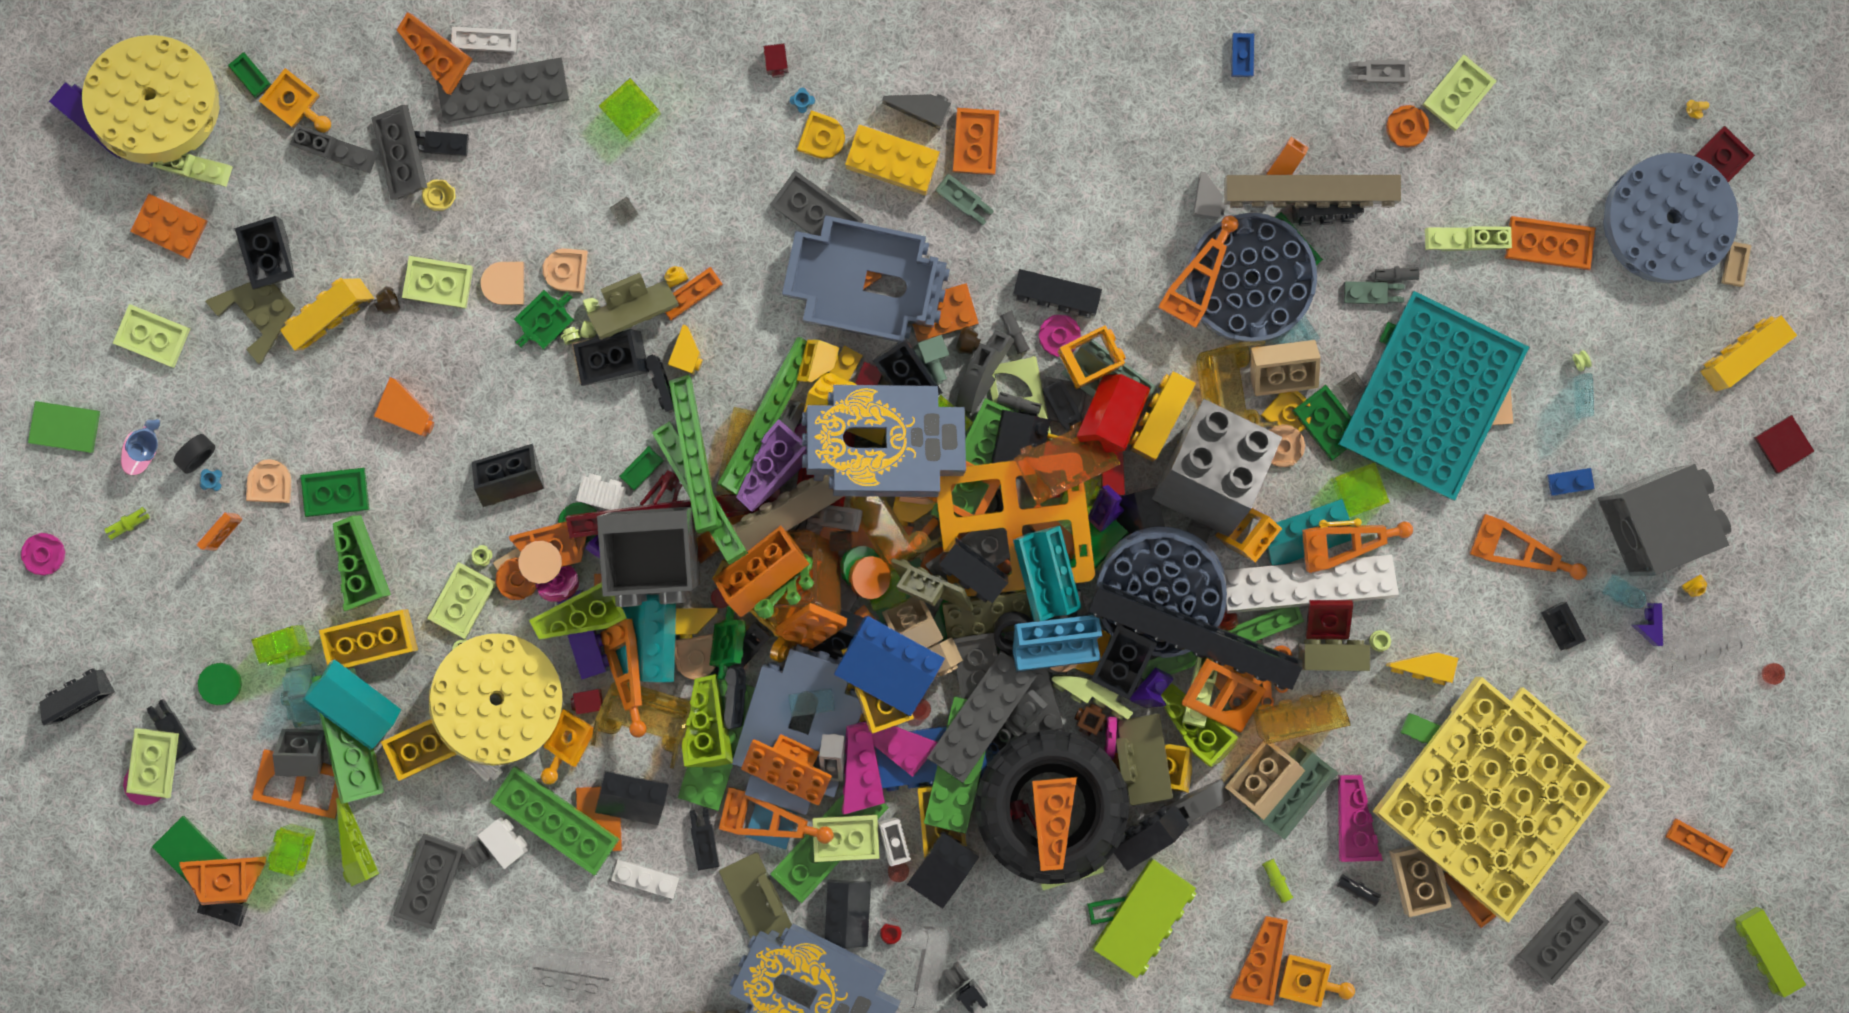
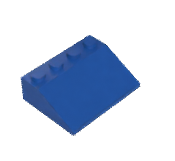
[834,616,945,716]

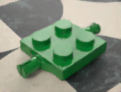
[514,290,575,350]
[709,607,746,680]

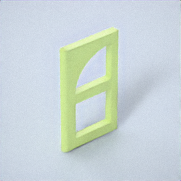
[990,356,1052,442]

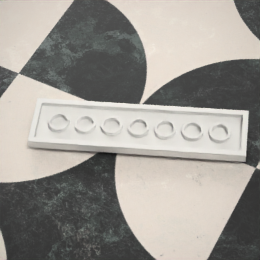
[1224,555,1399,613]

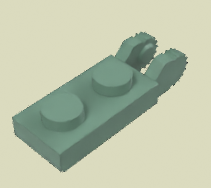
[935,174,994,225]
[1344,281,1404,304]

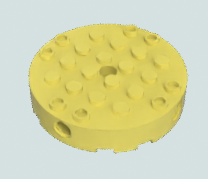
[82,35,220,164]
[429,634,562,766]

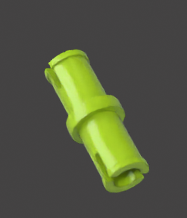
[104,507,150,540]
[1262,858,1294,903]

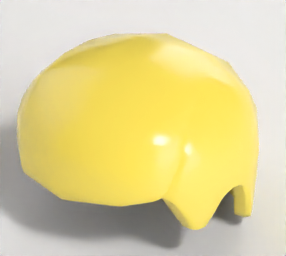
[422,179,456,211]

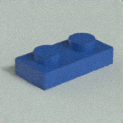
[1231,33,1254,77]
[1547,468,1595,496]

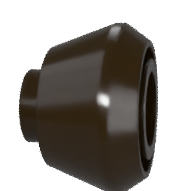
[374,286,401,314]
[956,326,981,354]

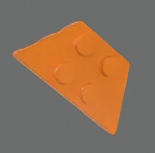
[509,522,587,567]
[180,857,267,905]

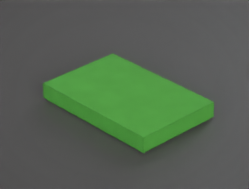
[28,401,100,453]

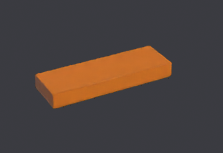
[665,267,723,321]
[1665,818,1733,869]

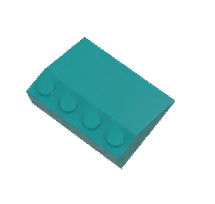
[616,595,676,682]

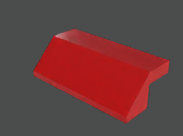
[1077,374,1150,453]

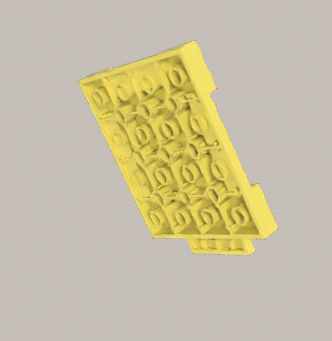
[1372,677,1611,923]

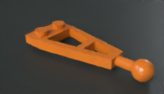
[1158,215,1238,328]
[1470,514,1587,580]
[1302,521,1413,573]
[601,619,647,738]
[719,787,834,844]

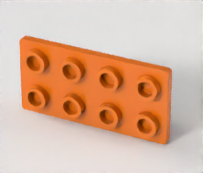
[741,734,832,805]

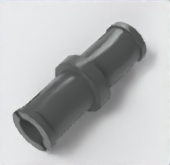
[1375,266,1420,283]
[1000,310,1030,354]
[997,391,1042,417]

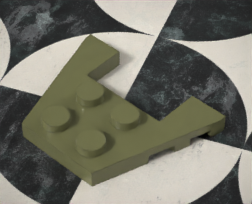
[205,282,296,364]

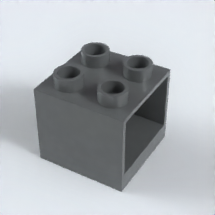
[1152,399,1282,537]
[1597,464,1731,576]
[597,507,700,607]

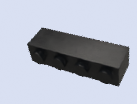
[1013,269,1102,319]

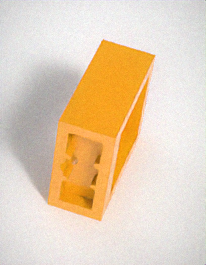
[1057,325,1126,389]
[1215,508,1282,563]

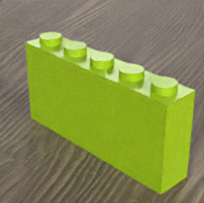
[1092,857,1196,978]

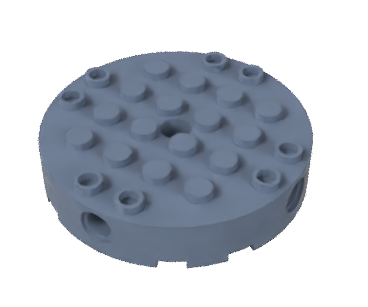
[1603,153,1738,284]
[1186,213,1317,344]
[1097,527,1227,658]

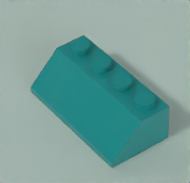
[1262,499,1352,566]

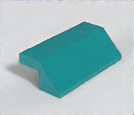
[1013,526,1082,622]
[303,659,402,750]

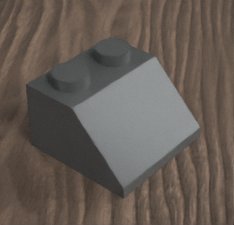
[273,729,325,777]

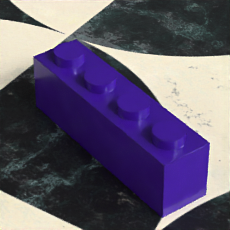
[49,82,122,159]
[557,590,609,680]

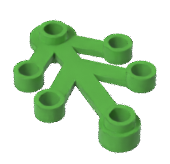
[754,554,814,619]

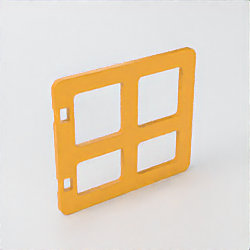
[937,453,1095,596]

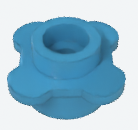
[790,88,815,113]
[200,469,223,491]

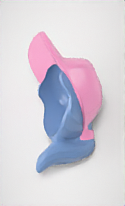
[121,419,160,475]

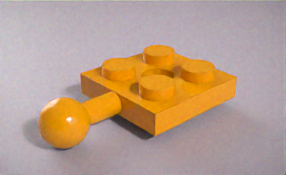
[259,68,331,133]
[541,709,596,785]
[1278,954,1355,1007]

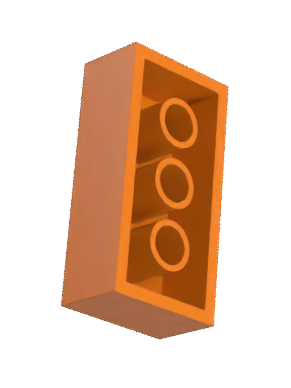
[713,526,809,618]

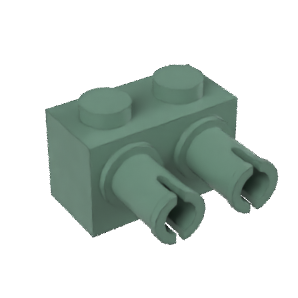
[913,335,949,385]

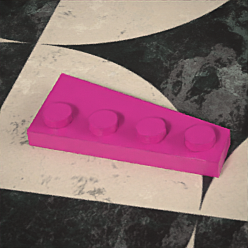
[842,721,885,814]
[1338,774,1383,862]

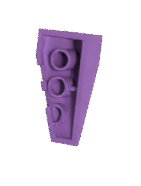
[736,419,806,512]

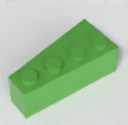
[333,515,391,611]

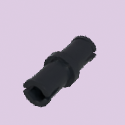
[1336,874,1381,907]

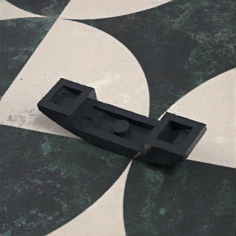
[708,622,771,676]

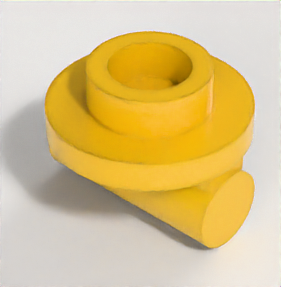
[1686,100,1709,119]
[664,266,689,288]
[1681,574,1707,597]

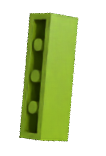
[1734,907,1806,998]

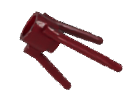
[640,470,683,506]
[1010,799,1037,832]

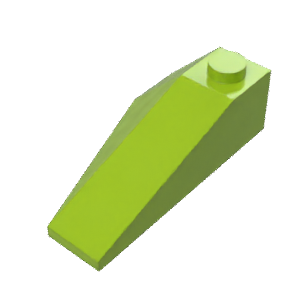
[529,582,627,639]
[682,674,733,767]
[1161,683,1238,768]
[336,798,380,887]

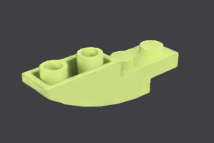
[152,153,233,187]
[1425,226,1512,251]
[1182,656,1218,728]
[1051,674,1133,720]

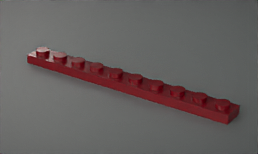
[566,488,781,538]

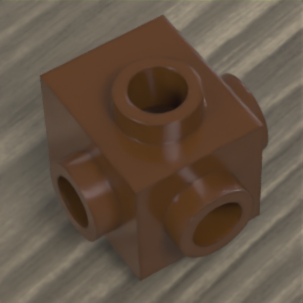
[1074,704,1107,736]

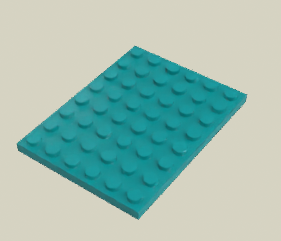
[1338,291,1530,501]

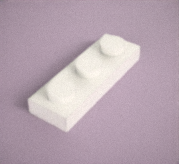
[451,27,517,53]
[611,859,680,899]

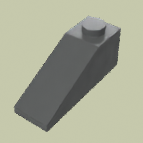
[882,94,951,130]

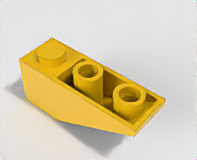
[1386,652,1459,686]

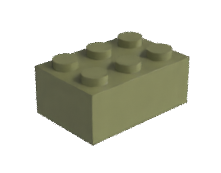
[1298,639,1370,671]

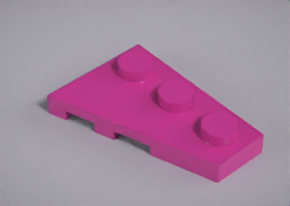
[871,726,938,777]

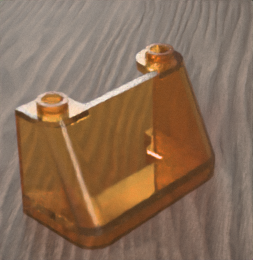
[1014,422,1120,505]

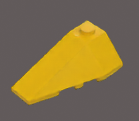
[1112,744,1192,793]

